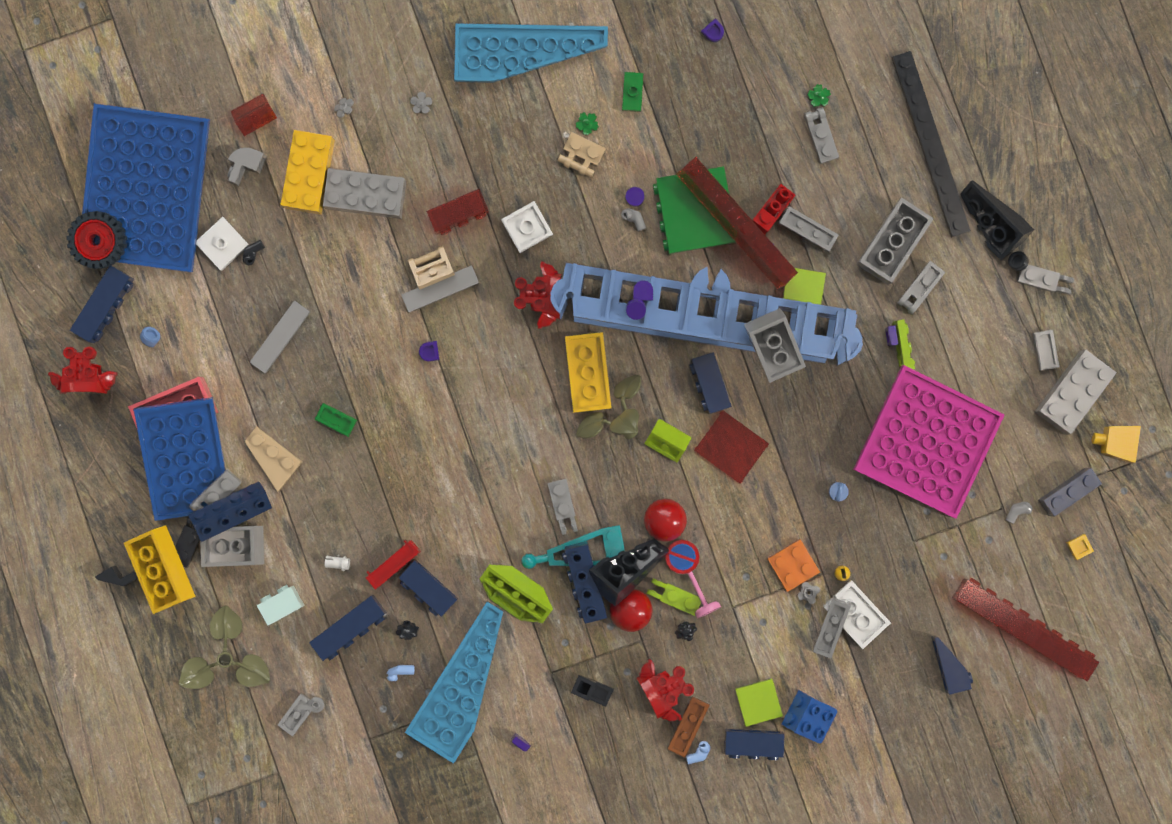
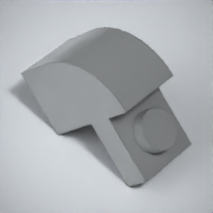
[227,148,267,186]

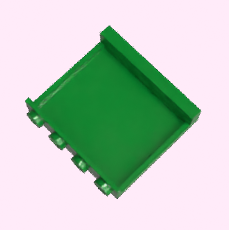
[653,166,738,256]

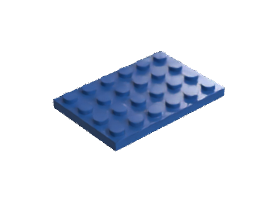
[134,397,226,521]

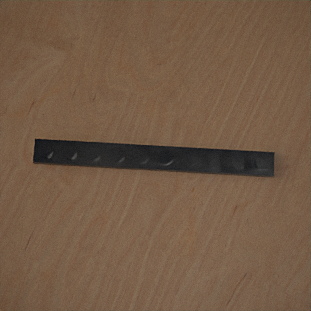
[892,51,971,238]

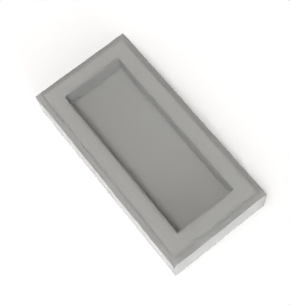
[1032,330,1059,371]

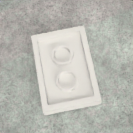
[823,580,891,649]

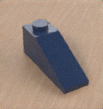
[931,636,973,695]

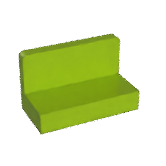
[644,419,691,463]

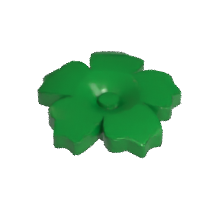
[807,84,831,107]
[576,112,599,136]

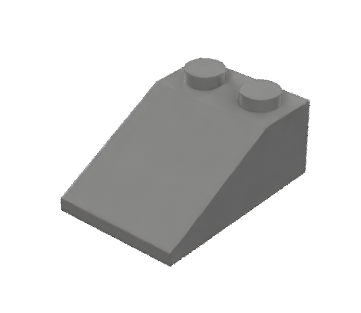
[744,308,806,383]
[200,526,264,567]

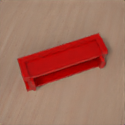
[366,540,421,590]

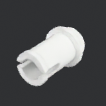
[325,556,350,571]

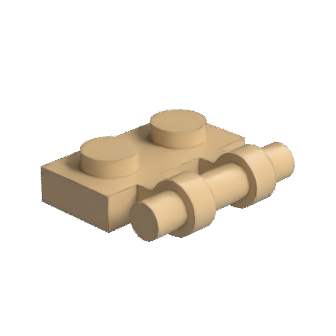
[558,132,606,178]

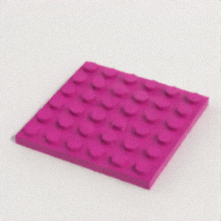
[853,365,1005,519]

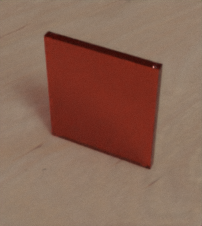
[694,410,769,484]

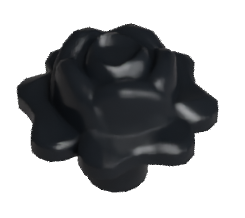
[396,620,419,640]
[675,621,697,641]

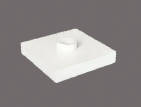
[501,201,553,253]
[196,217,249,271]

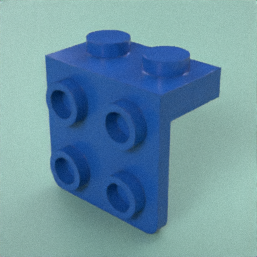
[782,690,837,743]

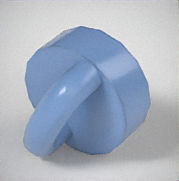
[140,327,160,347]
[829,482,848,501]

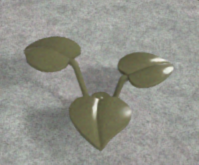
[576,375,641,439]
[179,605,270,689]

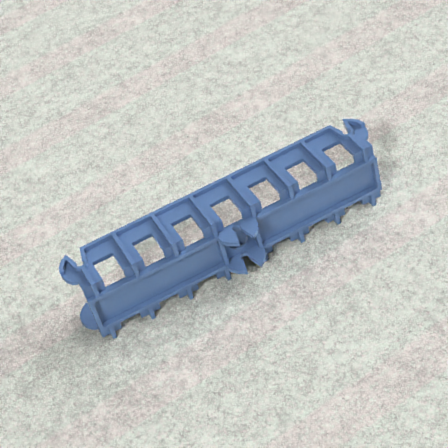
[550,263,863,366]

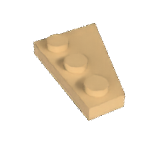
[245,426,302,492]

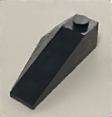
[960,180,1034,260]
[589,539,669,606]

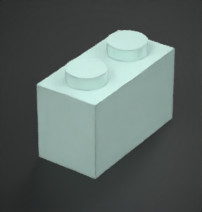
[257,585,305,626]

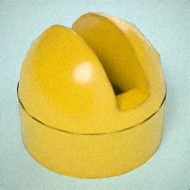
[834,566,850,581]

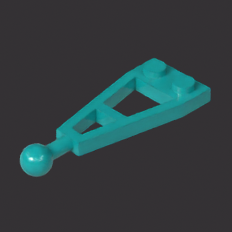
[521,525,625,569]

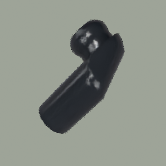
[243,239,265,266]

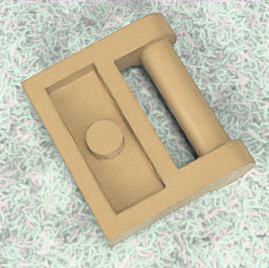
[408,245,455,290]

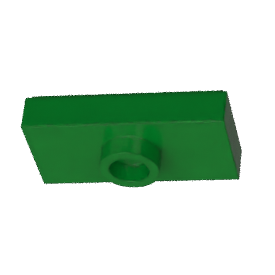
[622,72,644,112]
[314,403,358,437]

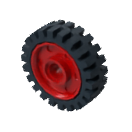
[66,211,127,269]

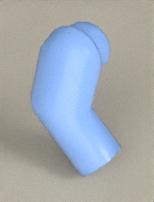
[386,665,414,681]
[686,741,710,764]

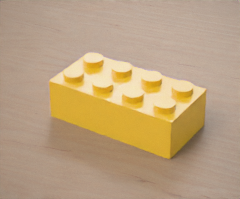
[280,130,335,215]
[124,525,196,614]

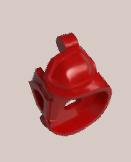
[514,261,562,329]
[48,347,118,394]
[637,658,694,721]

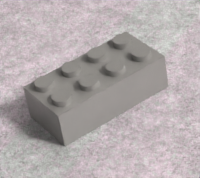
[323,168,406,219]
[856,197,934,285]
[1035,349,1117,435]

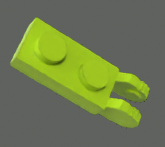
[892,319,915,370]
[647,578,701,616]

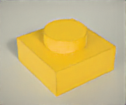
[1066,534,1094,560]

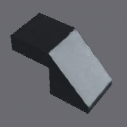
[95,566,138,586]
[571,675,614,707]

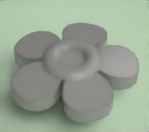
[411,92,432,114]
[334,98,354,118]

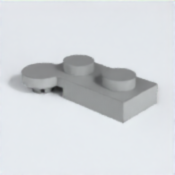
[277,693,324,737]

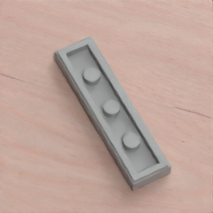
[401,265,479,313]
[250,300,311,374]

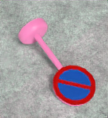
[665,540,721,619]

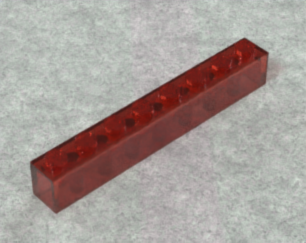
[676,157,798,289]
[952,578,1099,682]

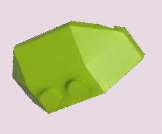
[479,564,553,623]

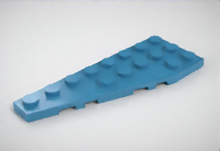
[454,24,608,83]
[405,601,504,764]

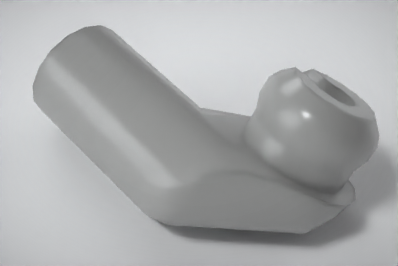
[621,208,646,232]
[1005,502,1033,524]

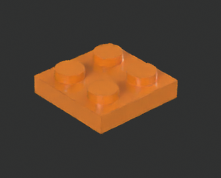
[767,539,820,592]

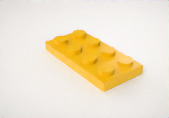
[565,332,611,413]

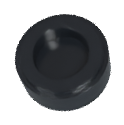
[1008,251,1029,271]

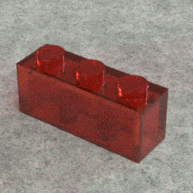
[426,189,489,236]

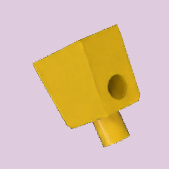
[1092,426,1141,463]

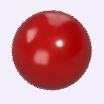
[644,499,687,542]
[609,589,653,632]

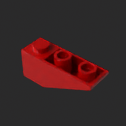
[745,184,796,243]

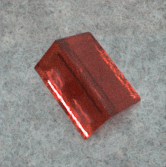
[231,94,277,136]

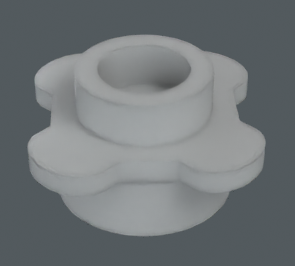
[798,582,820,604]

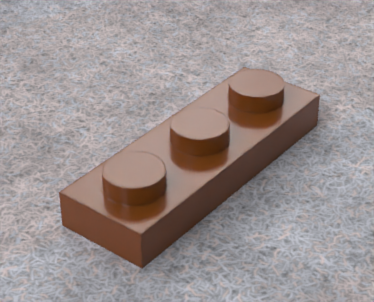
[667,696,710,757]

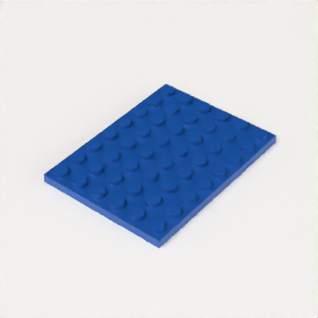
[82,103,210,272]

